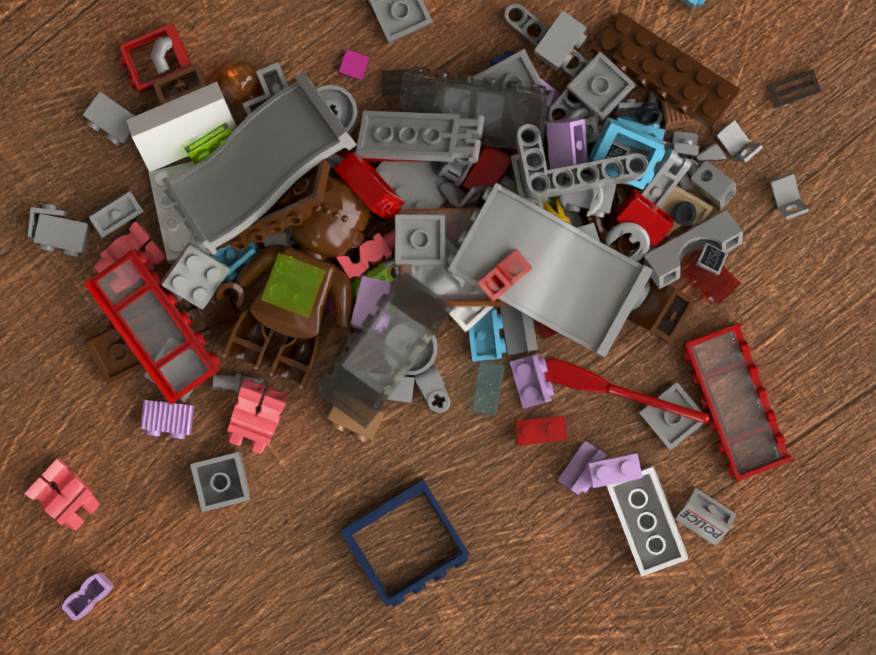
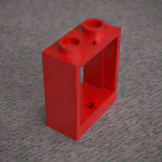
[118,23,192,93]
[334,151,405,220]

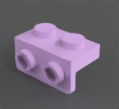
[558,441,607,495]

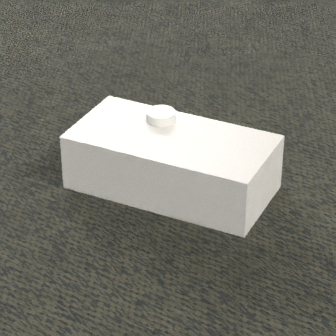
[126,82,237,172]
[606,465,688,577]

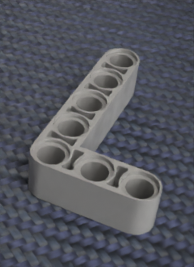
[504,4,589,122]
[516,124,648,199]

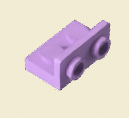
[510,354,554,409]

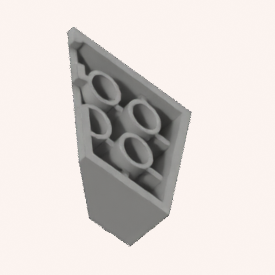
[376,161,450,209]

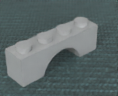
[644,210,743,289]

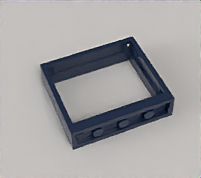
[340,479,470,608]

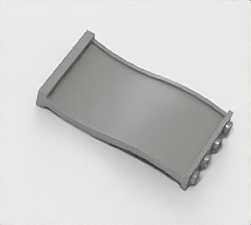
[162,71,357,255]
[445,183,653,358]

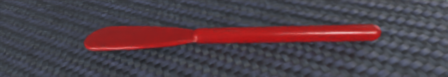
[544,358,709,423]

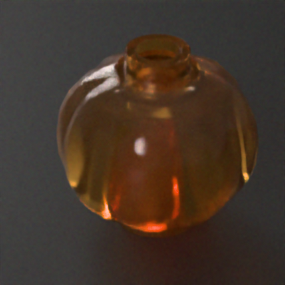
[217,61,260,105]

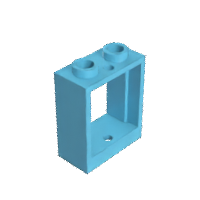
[588,117,665,190]

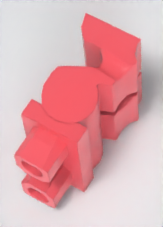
[94,221,167,294]
[337,231,395,282]
[227,379,289,454]
[24,458,101,531]

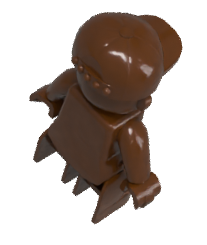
[216,176,370,390]

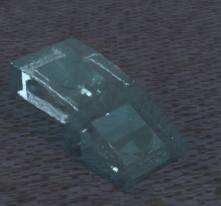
[472,361,505,416]

